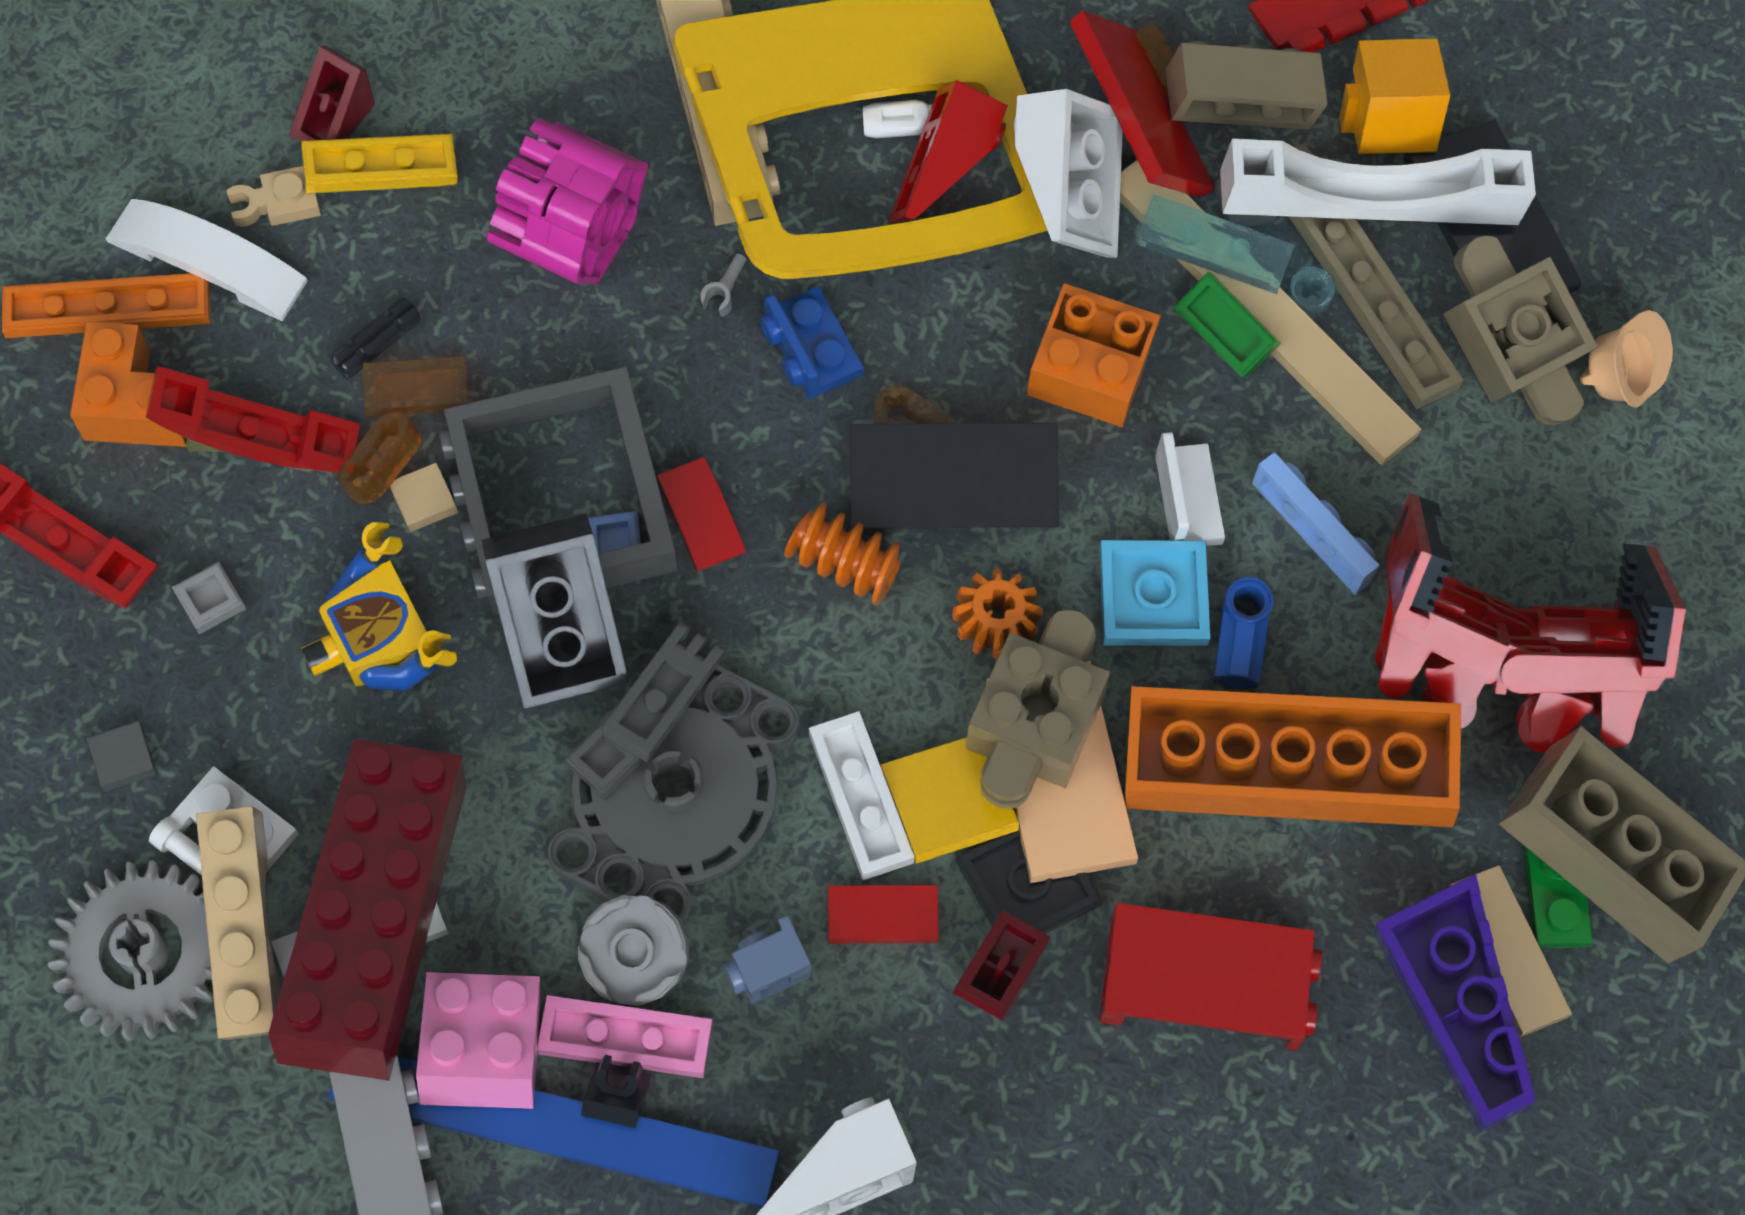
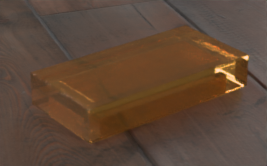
[363,357,469,417]

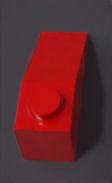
[887,80,1008,225]

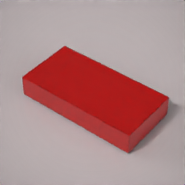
[828,885,939,944]

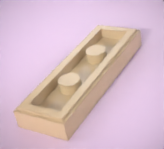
[1449,865,1572,1038]

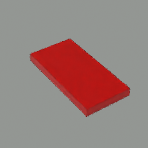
[1070,10,1215,197]

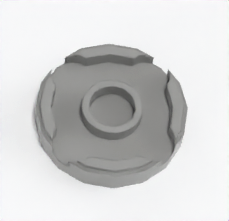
[578,895,689,1006]

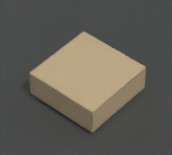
[388,463,458,532]

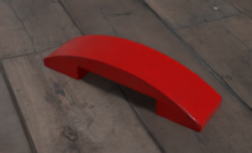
[145,366,360,474]
[0,464,158,609]

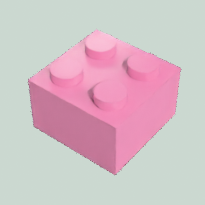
[416,972,541,1109]

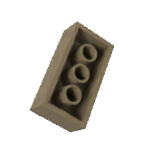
[1498,726,1745,963]

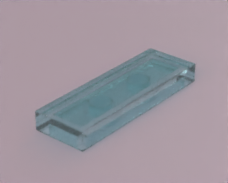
[1135,194,1295,294]

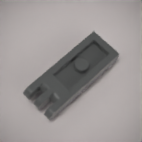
[602,621,727,763]

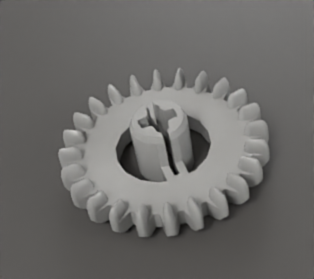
[47,860,214,1041]

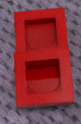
[656,457,746,572]

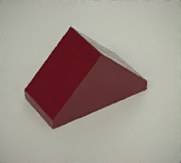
[289,45,375,141]
[953,910,1051,1020]

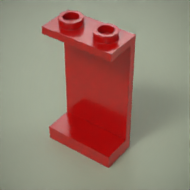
[1100,903,1322,1050]

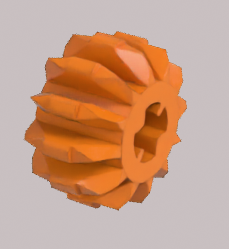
[952,567,1043,660]

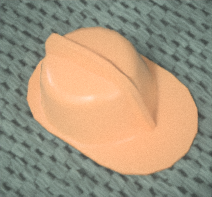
[1579,310,1673,408]

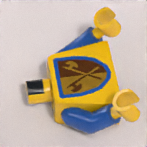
[301,522,457,691]

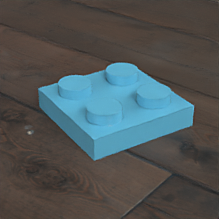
[1099,540,1210,646]

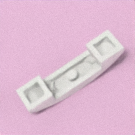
[106,199,308,321]

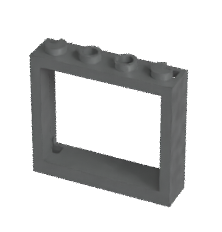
[439,366,678,616]

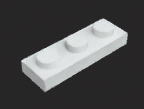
[809,711,915,881]

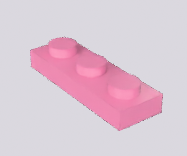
[537,995,713,1078]

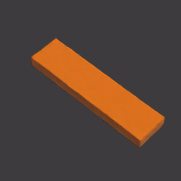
[2,273,211,338]

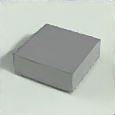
[172,562,246,634]

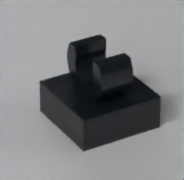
[581,1055,651,1128]

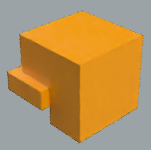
[1339,38,1450,154]

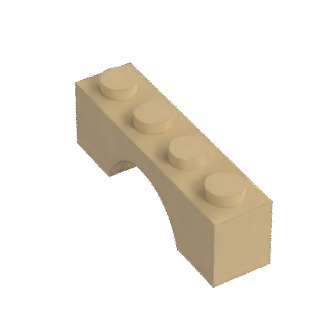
[196,806,281,1040]

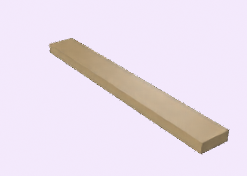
[1120,160,1422,466]

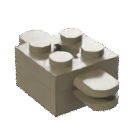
[1443,236,1598,426]
[966,610,1110,809]

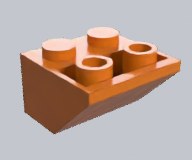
[1026,283,1161,427]

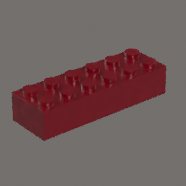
[268,739,466,1081]

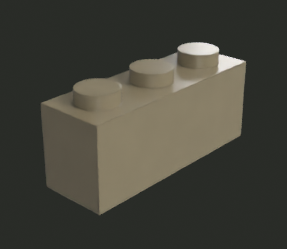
[1165,41,1328,129]

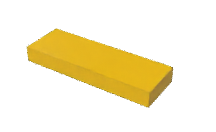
[301,134,458,193]

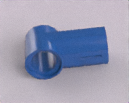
[1213,577,1273,689]

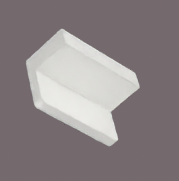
[1155,432,1225,546]

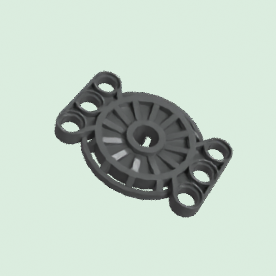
[548,655,798,926]

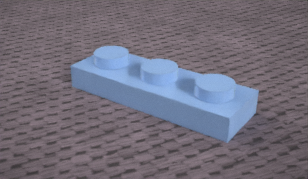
[1252,452,1380,596]

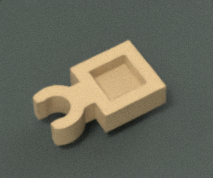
[227,166,321,227]

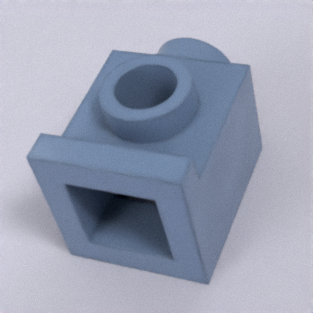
[722,916,811,1005]

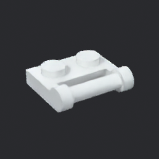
[149,766,299,876]

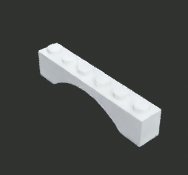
[1220,139,1536,225]

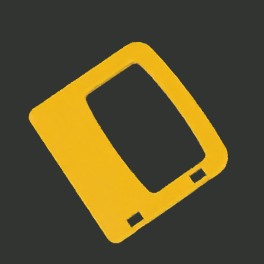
[673,0,1048,279]

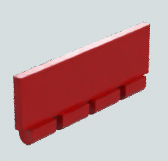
[1248,0,1431,53]

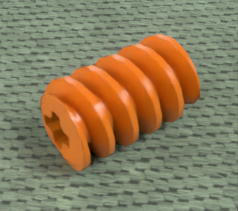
[784,502,901,606]

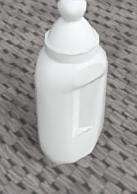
[863,100,932,138]

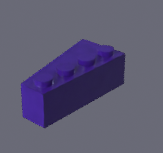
[1374,874,1536,1132]

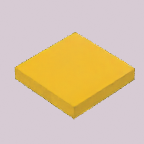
[880,737,1019,864]

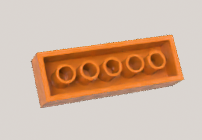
[1125,686,1461,828]

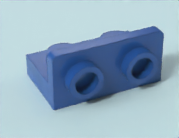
[759,286,864,400]

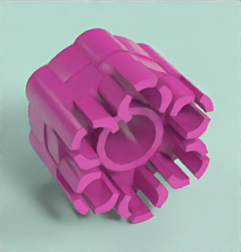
[487,118,648,285]

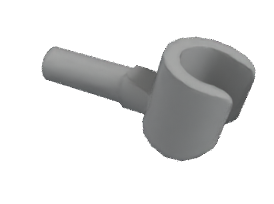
[700,254,746,316]

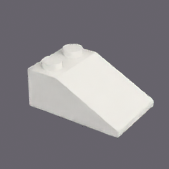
[1014,89,1123,258]
[756,1097,917,1215]

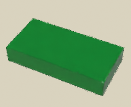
[1173,271,1281,379]

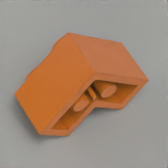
[70,322,187,447]

